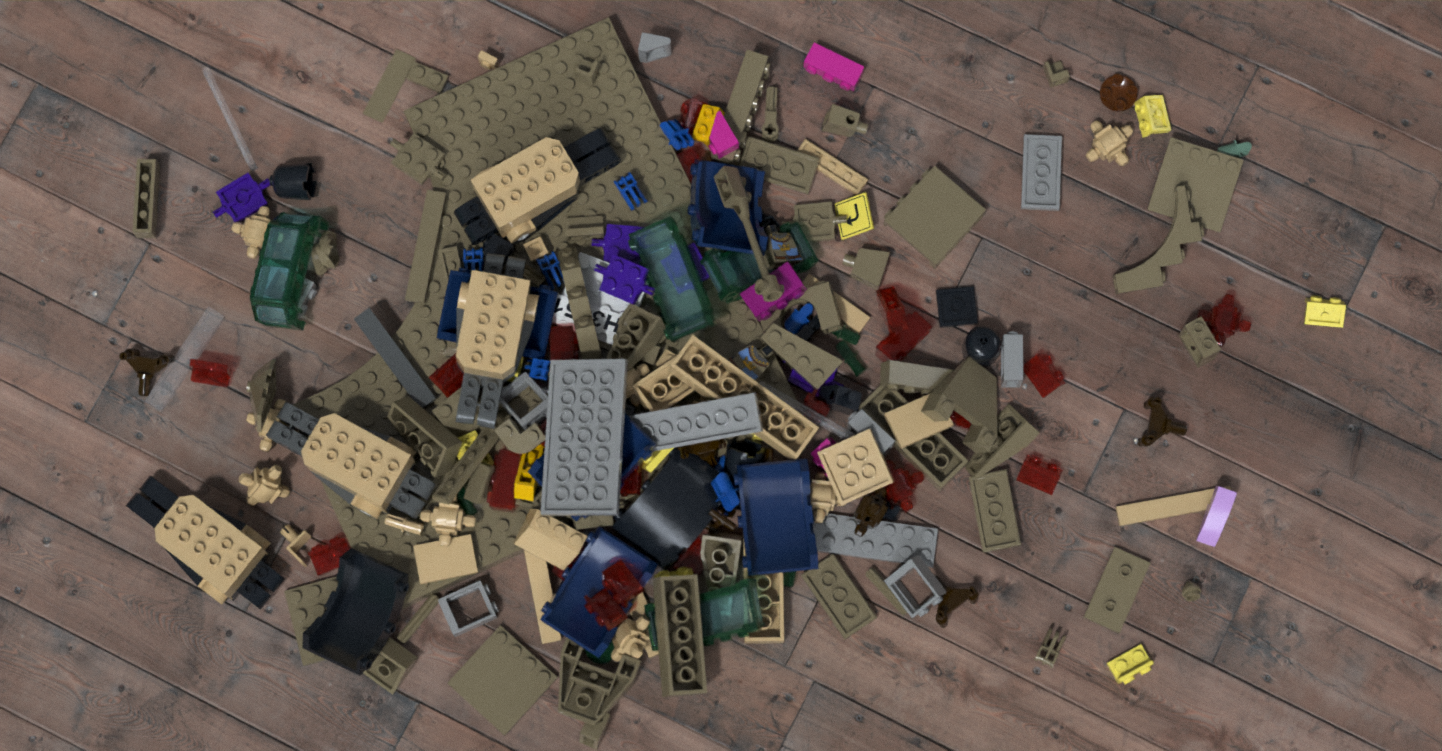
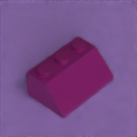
[740,262,807,322]

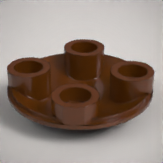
[1100,74,1138,112]

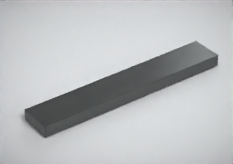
[354,308,437,409]

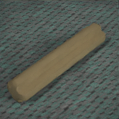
[865,567,907,615]
[397,594,439,644]

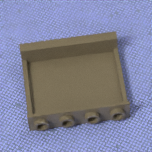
[884,166,986,269]

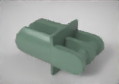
[1217,140,1252,159]

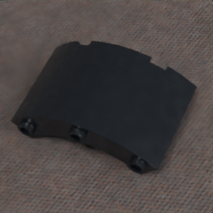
[612,447,736,570]
[303,548,409,676]

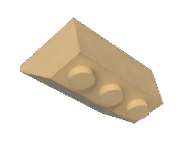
[632,356,696,412]
[513,509,587,570]

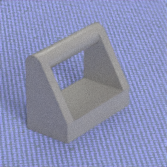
[638,32,672,63]

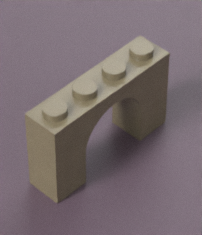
[760,281,843,334]

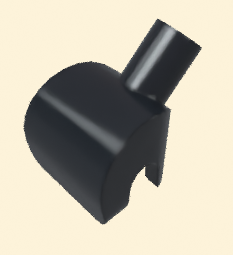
[760,208,780,234]
[882,502,901,521]

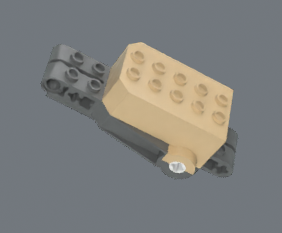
[456,253,539,429]
[266,402,436,520]

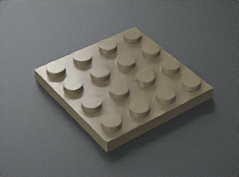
[284,576,339,666]

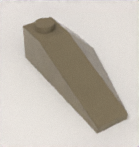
[606,303,667,372]
[247,359,277,432]
[965,404,1040,479]
[700,533,743,616]

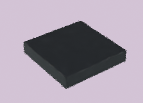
[935,286,978,328]

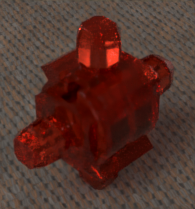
[1197,294,1251,348]
[872,460,924,512]

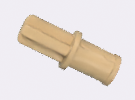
[385,514,424,536]

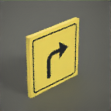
[834,192,874,240]

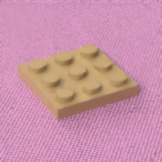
[817,428,895,506]

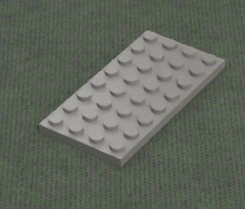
[541,359,628,516]

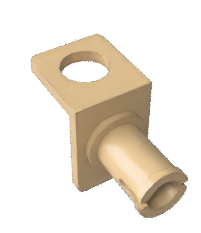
[280,524,311,567]

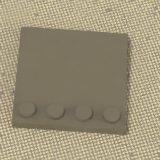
[1147,137,1244,233]
[447,625,558,736]

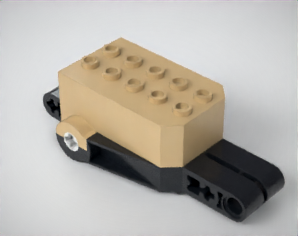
[454,128,622,245]
[126,476,285,610]

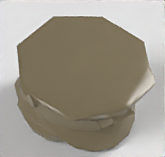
[307,230,340,277]

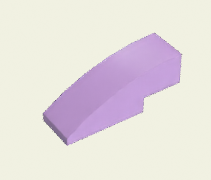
[1196,486,1237,547]

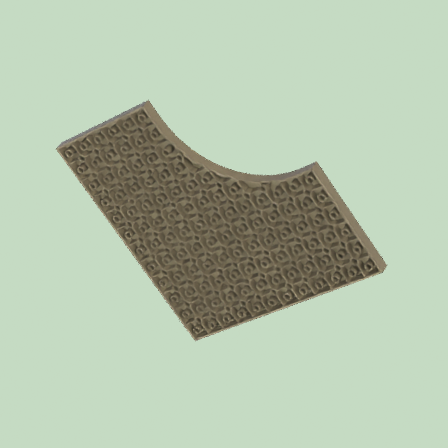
[293,17,805,609]

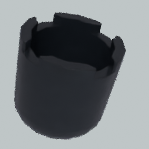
[270,163,317,200]
[962,326,1001,368]
[724,438,766,486]

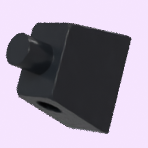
[817,385,862,415]

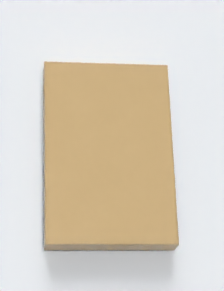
[884,393,954,449]
[413,534,478,585]

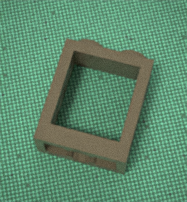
[1178,316,1221,368]

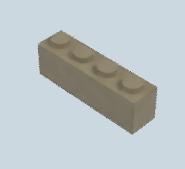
[132,159,160,238]
[880,360,954,396]

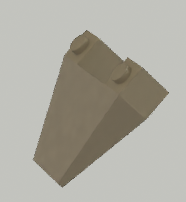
[921,357,997,453]
[558,637,641,726]

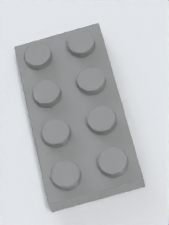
[1021,134,1062,211]

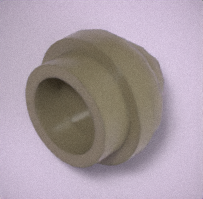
[1182,580,1201,601]

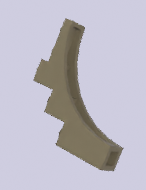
[1112,185,1204,294]
[557,247,602,360]

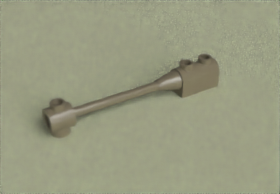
[714,166,784,302]

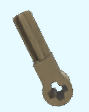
[762,86,779,143]

